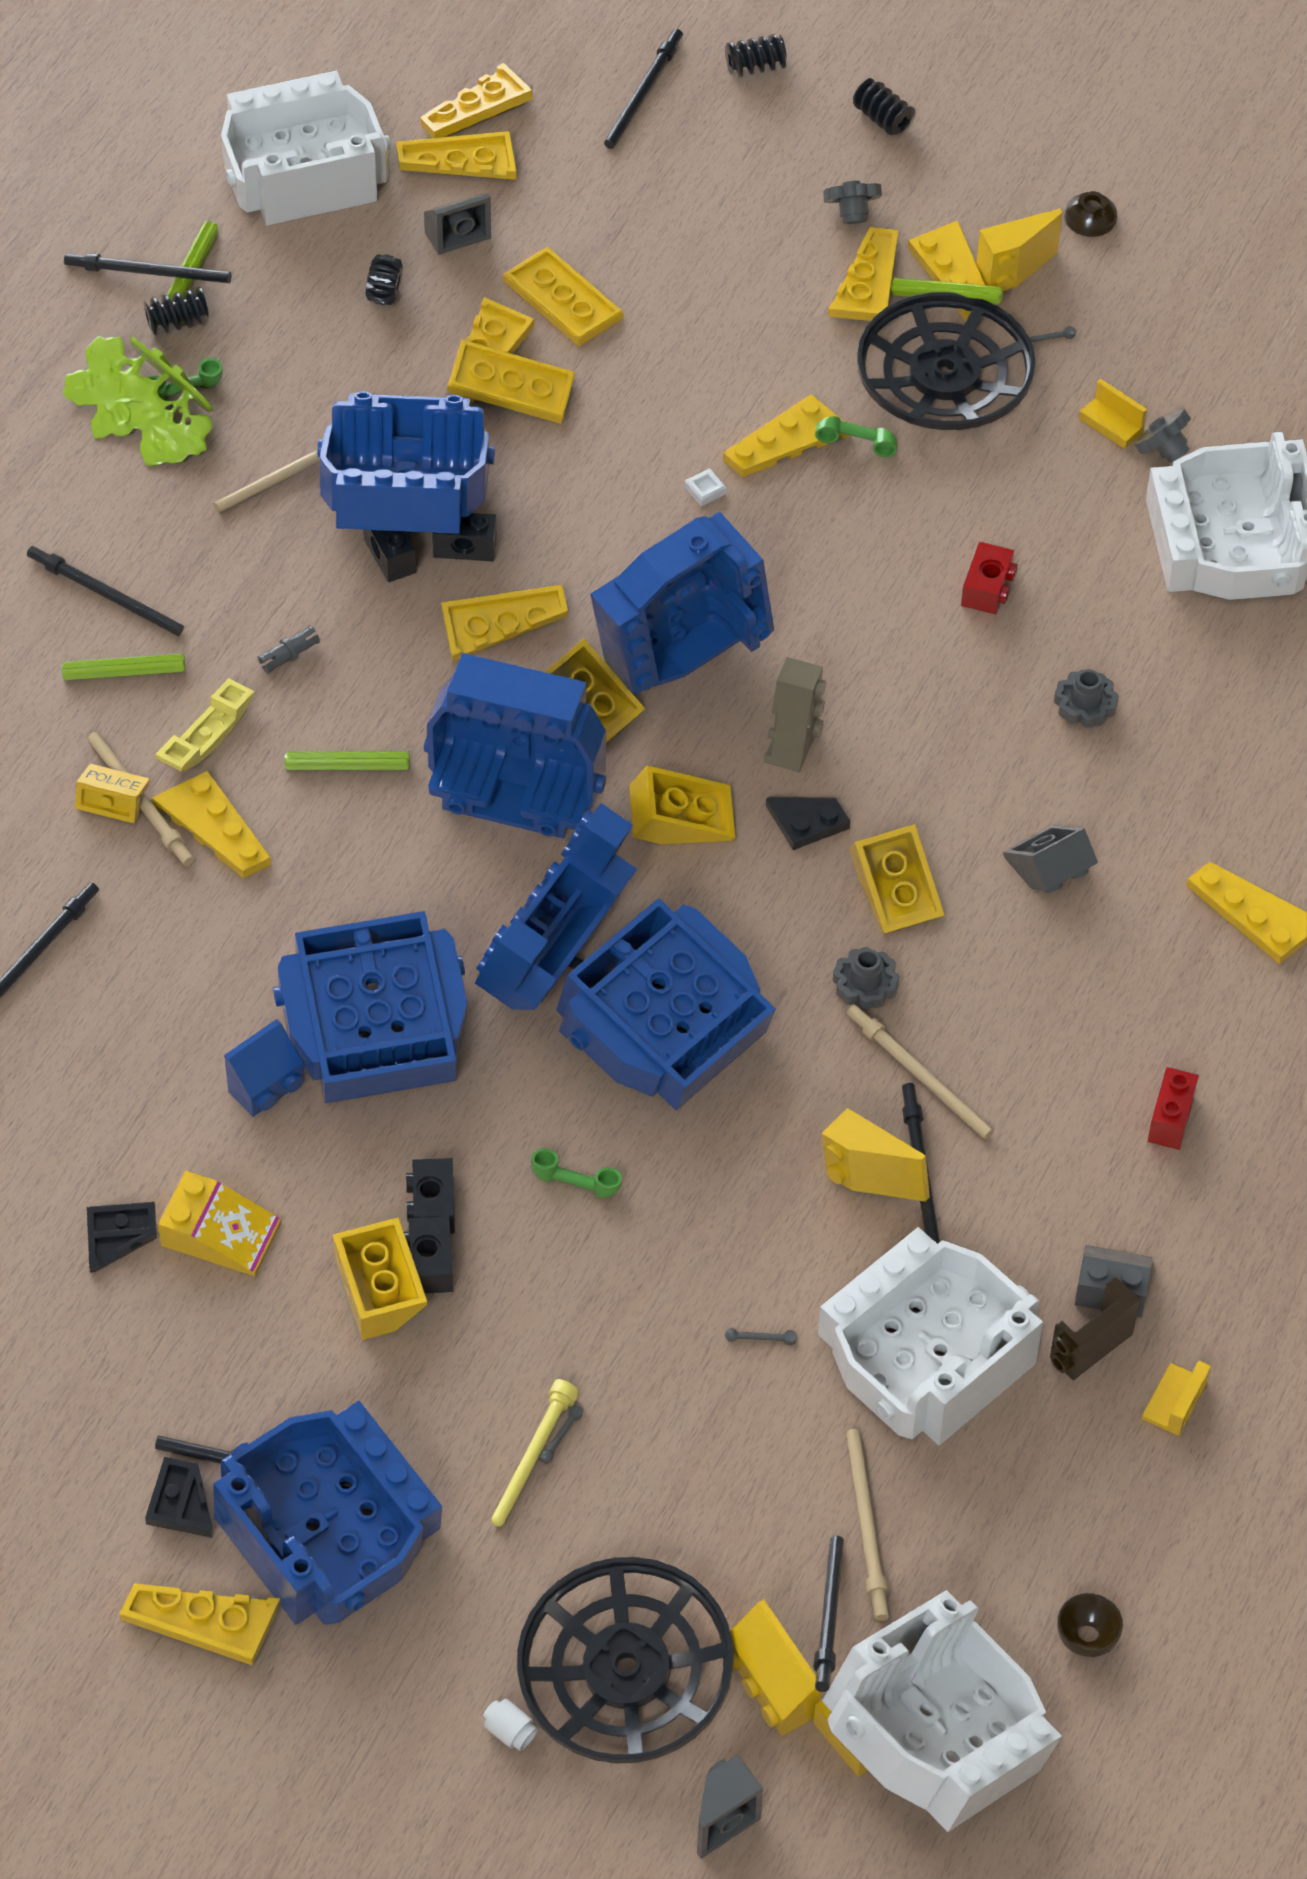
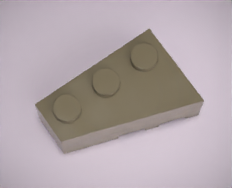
[764,657,826,772]

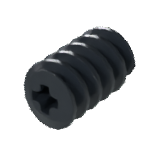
[725,34,787,77]
[853,78,916,135]
[143,287,209,335]

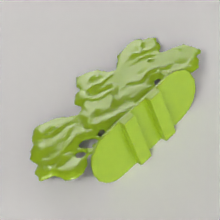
[63,336,214,466]

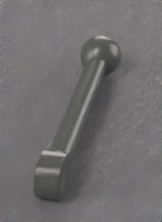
[1029,326,1076,343]
[725,1328,797,1345]
[539,1405,583,1464]

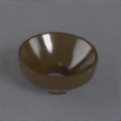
[1064,191,1117,237]
[1057,1593,1123,1657]

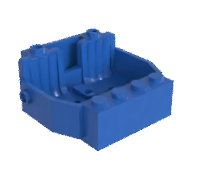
[317,391,495,533]
[590,511,775,696]
[424,653,606,839]
[556,898,776,1111]
[273,911,467,1104]
[213,1401,442,1625]

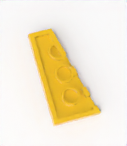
[420,63,533,138]
[908,220,985,321]
[448,297,534,402]
[723,394,850,477]
[441,584,568,662]
[119,1583,281,1666]

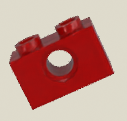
[961,541,1018,615]
[1147,1067,1199,1150]

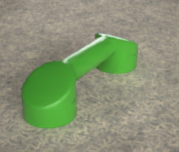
[148,358,223,401]
[815,416,898,457]
[531,1148,622,1198]

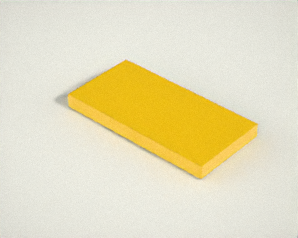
[503,246,623,347]
[447,339,576,424]

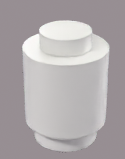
[483,1698,538,1752]

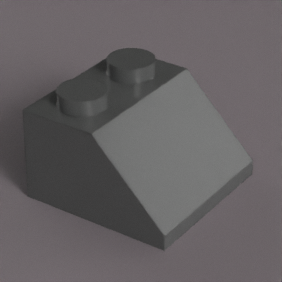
[424,194,491,255]
[1003,825,1098,893]
[1074,1245,1152,1318]
[697,1755,763,1859]

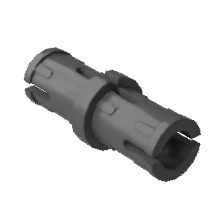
[257,625,320,673]

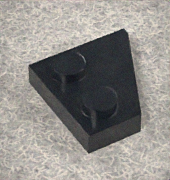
[766,797,850,850]
[86,1202,157,1273]
[145,1457,213,1538]

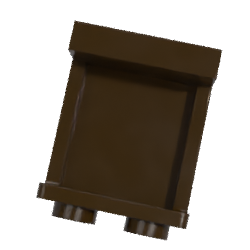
[1050,1277,1140,1381]

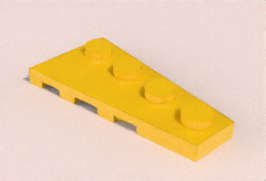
[396,131,517,180]
[828,227,898,321]
[152,771,271,879]
[1186,861,1307,964]

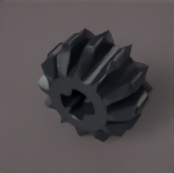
[365,254,403,305]

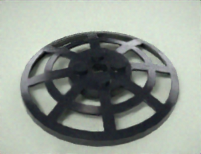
[857,292,1035,430]
[517,1557,734,1764]

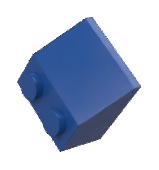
[224,1019,305,1117]

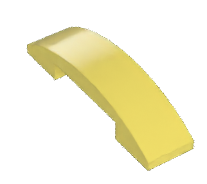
[155,678,254,772]

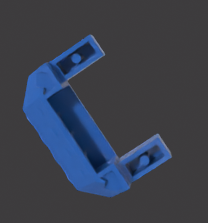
[475,803,637,1010]

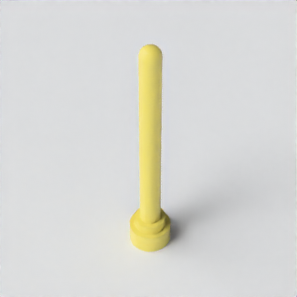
[491,1379,579,1527]

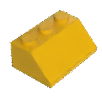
[333,1217,427,1340]
[730,1599,821,1737]

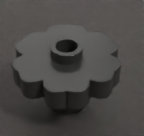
[823,181,882,224]
[1134,408,1191,463]
[1054,669,1119,727]
[833,947,899,1009]

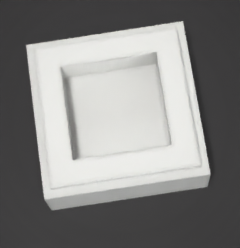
[684,468,726,507]

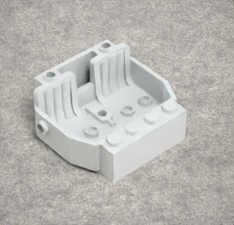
[221,70,392,226]
[1146,432,1307,600]
[818,1227,1043,1446]
[822,1590,1062,1832]

